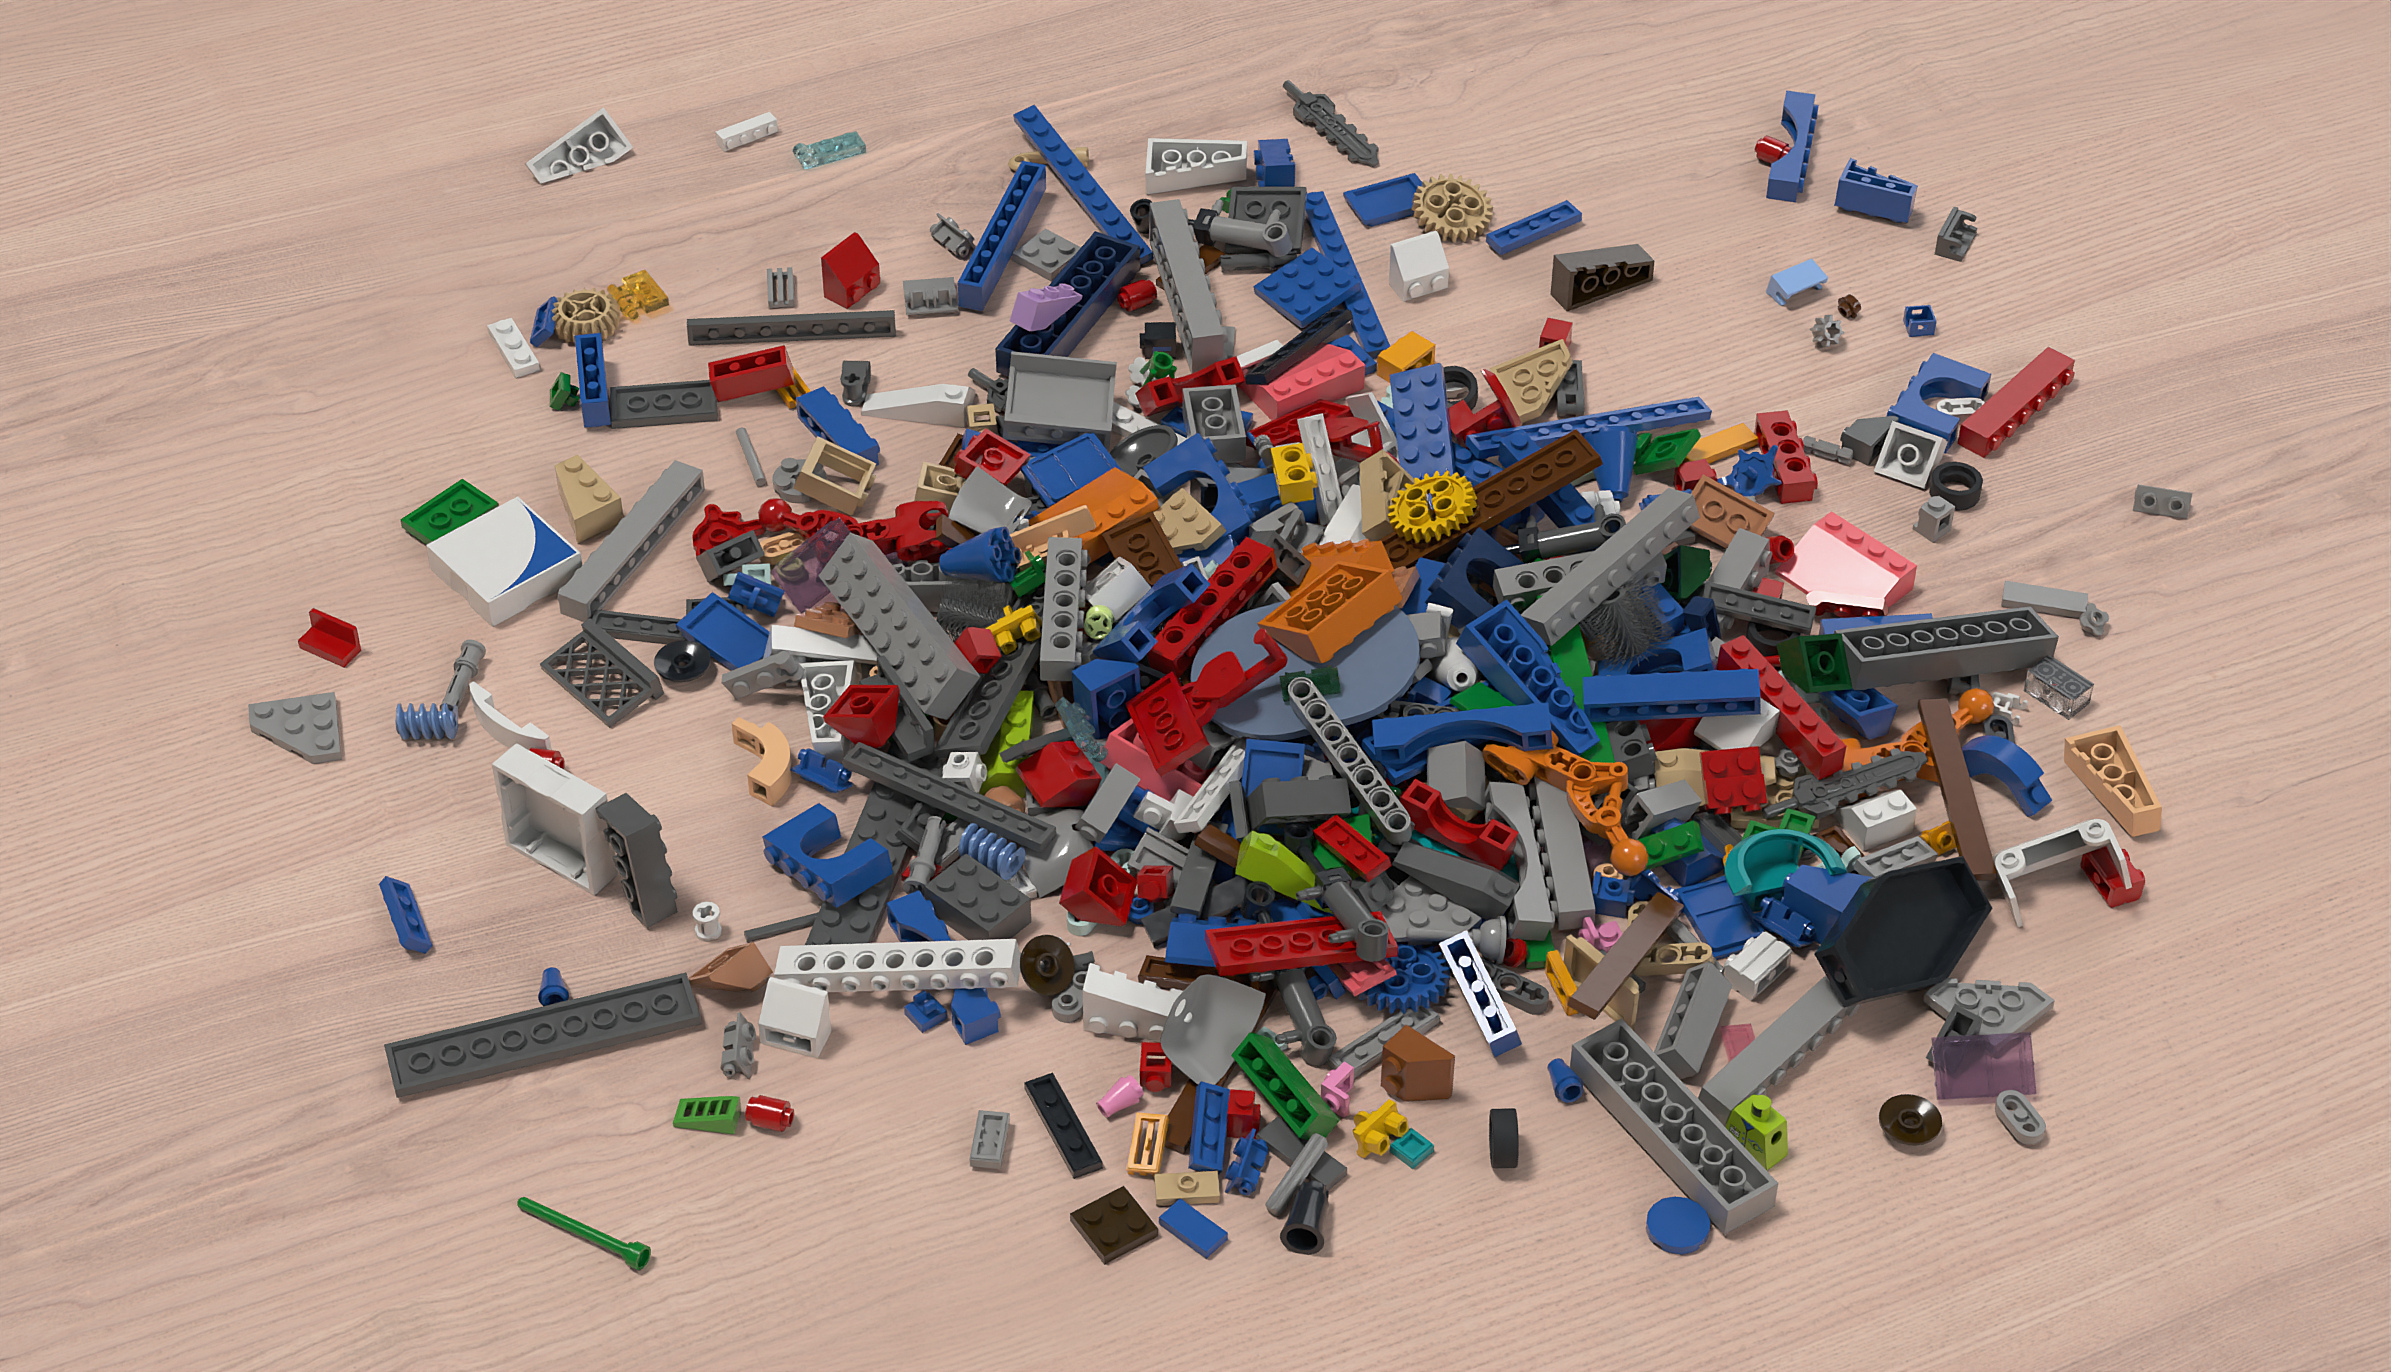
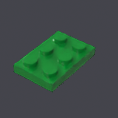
[400,479,499,544]

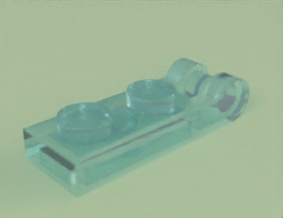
[793,131,866,169]
[1055,697,1108,762]

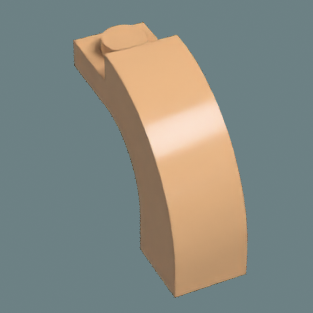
[732,717,792,806]

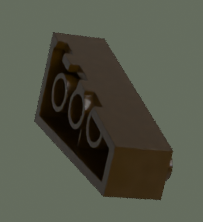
[1550,244,1655,312]

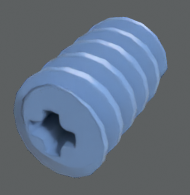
[395,703,458,740]
[959,823,1025,880]

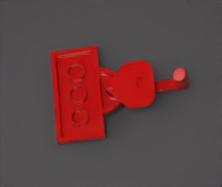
[1245,399,1383,463]
[1125,628,1288,777]

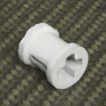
[693,902,722,942]

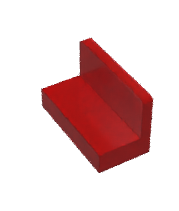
[298,608,361,668]

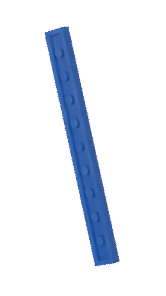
[1013,104,1154,265]
[1305,191,1390,359]
[1465,396,1712,459]

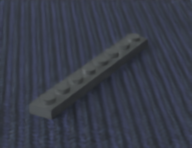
[687,310,896,345]
[843,742,1056,853]

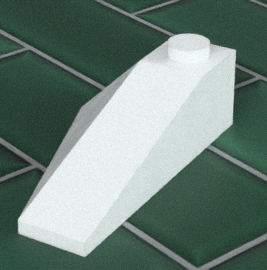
[525,107,633,184]
[861,384,976,428]
[1319,484,1367,545]

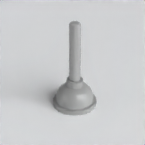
[1406,916,1506,964]

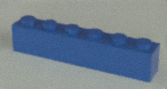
[1583,669,1761,722]

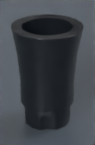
[1280,1180,1329,1255]

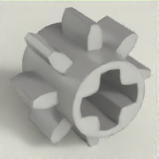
[1810,315,1844,347]

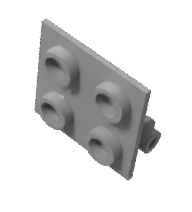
[903,277,958,315]

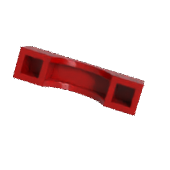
[1135,356,1245,417]
[1400,779,1519,871]

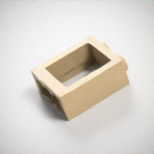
[793,436,876,516]

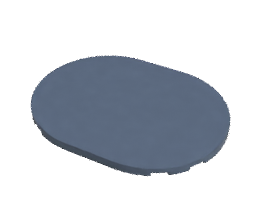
[1191,601,1420,741]

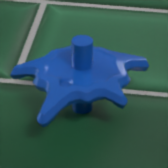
[1717,445,1782,496]

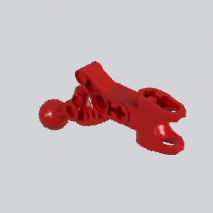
[758,498,949,569]

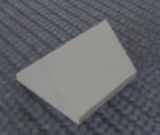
[1427,741,1486,810]

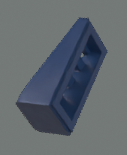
[1683,596,1722,642]

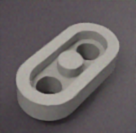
[1052,971,1087,1023]
[1995,1090,2046,1145]

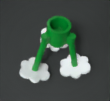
[1125,351,1179,408]

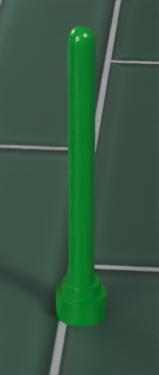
[517,1197,651,1270]

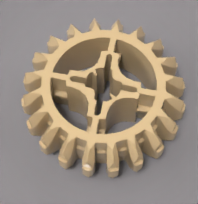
[551,288,621,345]

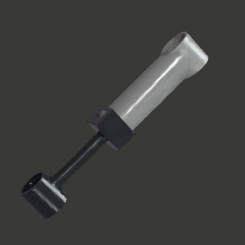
[1130,199,1292,257]

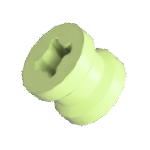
[1084,605,1114,639]

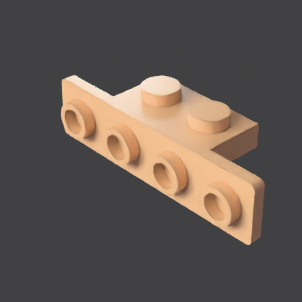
[1010,505,1096,572]

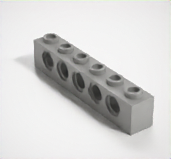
[1040,537,1088,681]
[1493,551,1667,611]

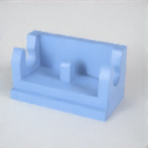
[1766,259,1828,306]

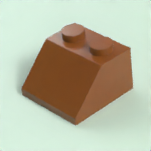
[1380,1025,1455,1102]

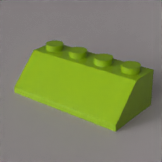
[979,691,1034,798]

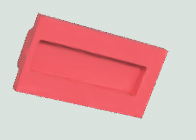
[1326,959,1397,997]

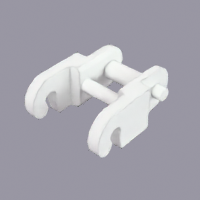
[1992,692,2028,725]

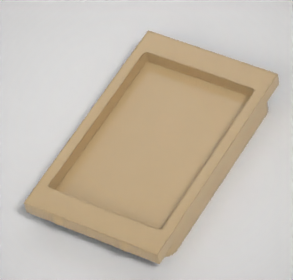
[1564,934,1639,1031]

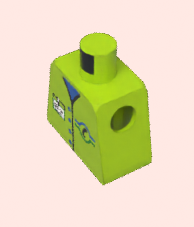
[1725,1095,1788,1171]

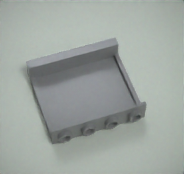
[1003,352,1117,449]

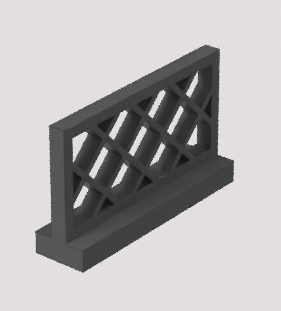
[540,618,665,728]

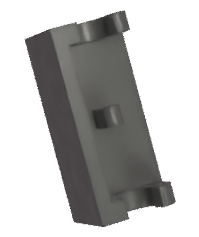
[1934,207,1978,262]

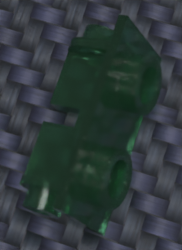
[1279,665,1341,702]

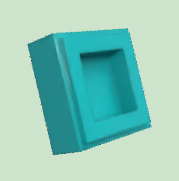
[1389,1128,1434,1169]

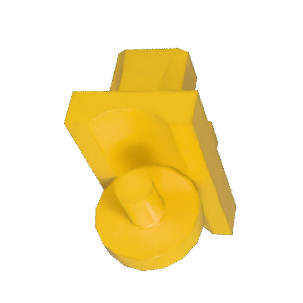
[986,605,1043,654]
[1353,1099,1409,1158]

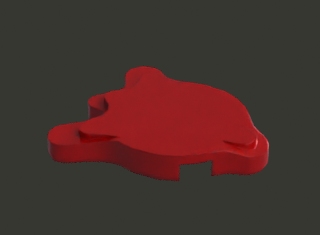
[692,504,766,560]

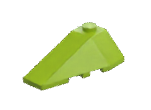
[1235,831,1333,914]

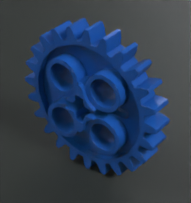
[1359,941,1450,1014]

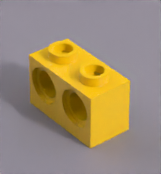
[1271,443,1318,505]

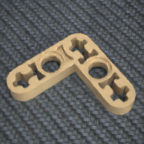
[1627,901,1714,976]

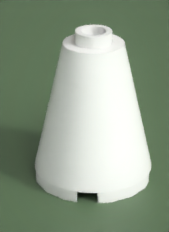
[1428,637,1482,694]

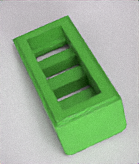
[673,1096,741,1134]

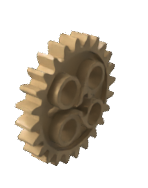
[1412,174,1493,243]

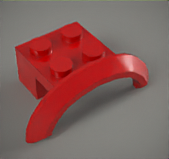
[1448,369,1522,451]

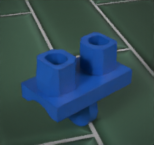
[728,572,785,617]

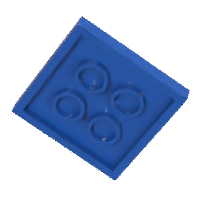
[1253,247,1361,329]

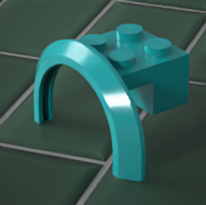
[1725,829,1847,912]

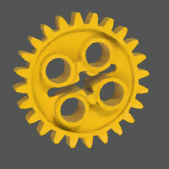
[1388,471,1477,543]

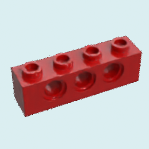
[1754,410,1818,504]

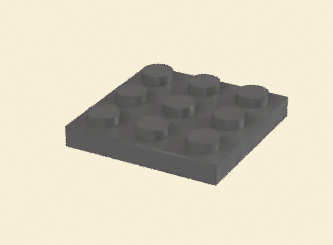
[1225,187,1307,254]

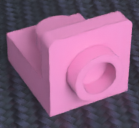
[1579,916,1622,953]

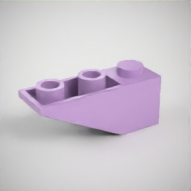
[1010,284,1083,331]

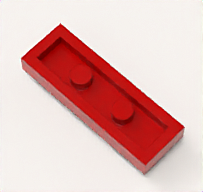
[1313,814,1392,882]

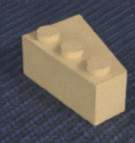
[1359,449,1415,541]
[555,454,623,544]

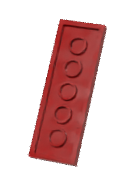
[1205,911,1398,976]

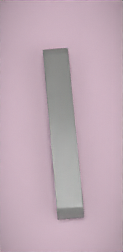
[1288,677,1412,845]

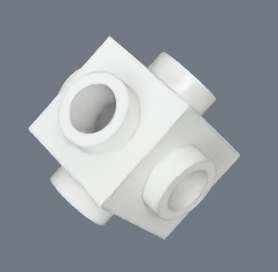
[942,752,987,793]

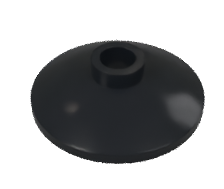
[654,640,711,682]

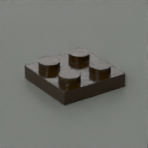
[1070,1186,1158,1264]

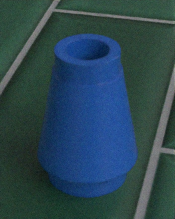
[538,967,569,1006]
[1547,1058,1583,1103]

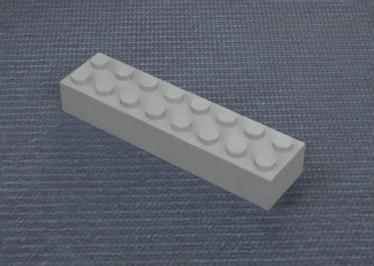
[1149,199,1227,374]
[819,533,981,720]
[1570,1018,1778,1235]

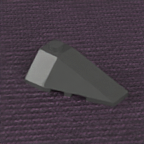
[1392,841,1519,921]

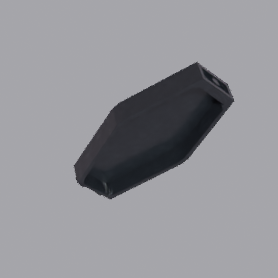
[1814,856,1993,1008]

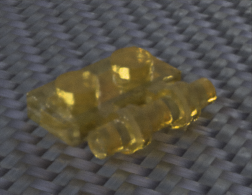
[607,270,669,320]

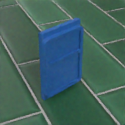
[1343,173,1422,227]
[1020,433,1122,508]
[676,592,770,671]
[1242,739,1305,836]
[1674,876,1764,960]

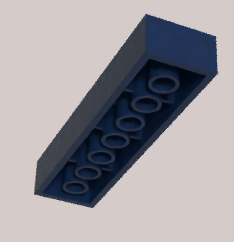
[995,231,1140,377]

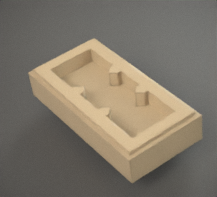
[1154,1171,1220,1206]

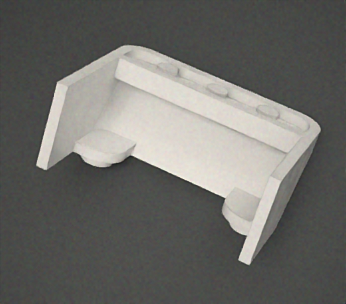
[1274,392,1399,501]
[1993,819,2132,927]

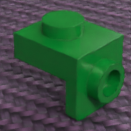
[1009,550,1046,597]

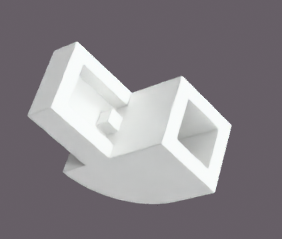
[1134,789,1193,842]

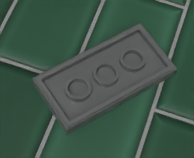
[610,380,718,429]

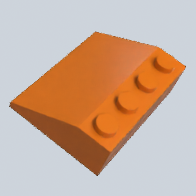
[1028,467,1159,564]
[1283,539,1394,597]
[1257,560,1403,664]

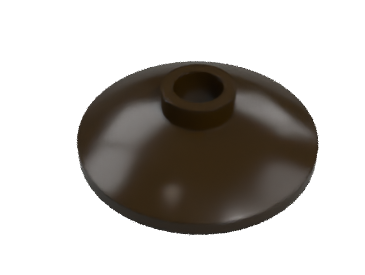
[1020,934,1075,996]
[1879,1094,1942,1146]

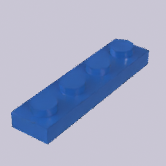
[1486,200,1582,255]

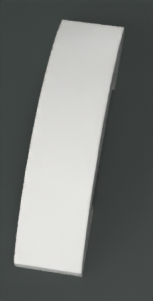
[469,681,552,750]

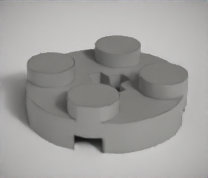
[773,458,827,503]

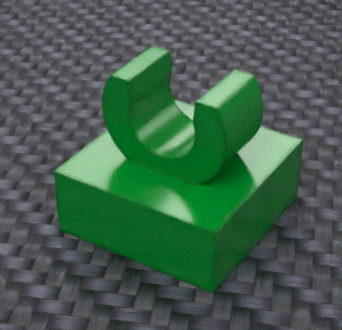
[550,372,579,410]

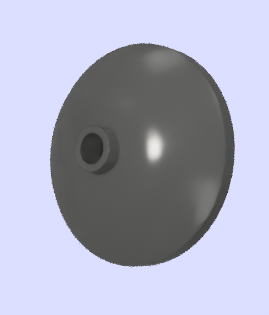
[1109,425,1178,477]

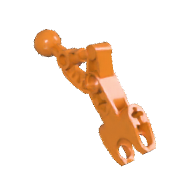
[1824,688,1994,798]
[1483,730,1649,876]

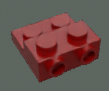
[953,428,1031,486]
[1699,746,1767,815]

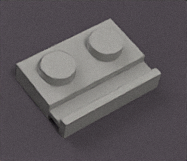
[1127,827,1189,893]

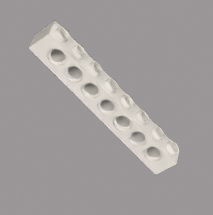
[774,939,1021,992]

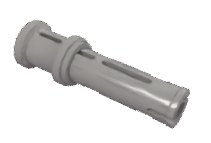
[440,640,486,711]
[903,816,946,897]

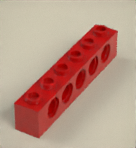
[1147,537,1277,678]

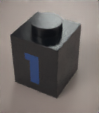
[1139,322,1176,359]

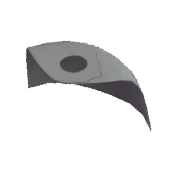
[948,466,1032,535]
[1020,808,1105,898]
[1160,975,1266,1085]

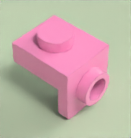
[1321,1061,1354,1118]

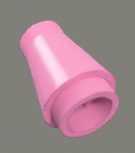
[1096,1075,1144,1118]

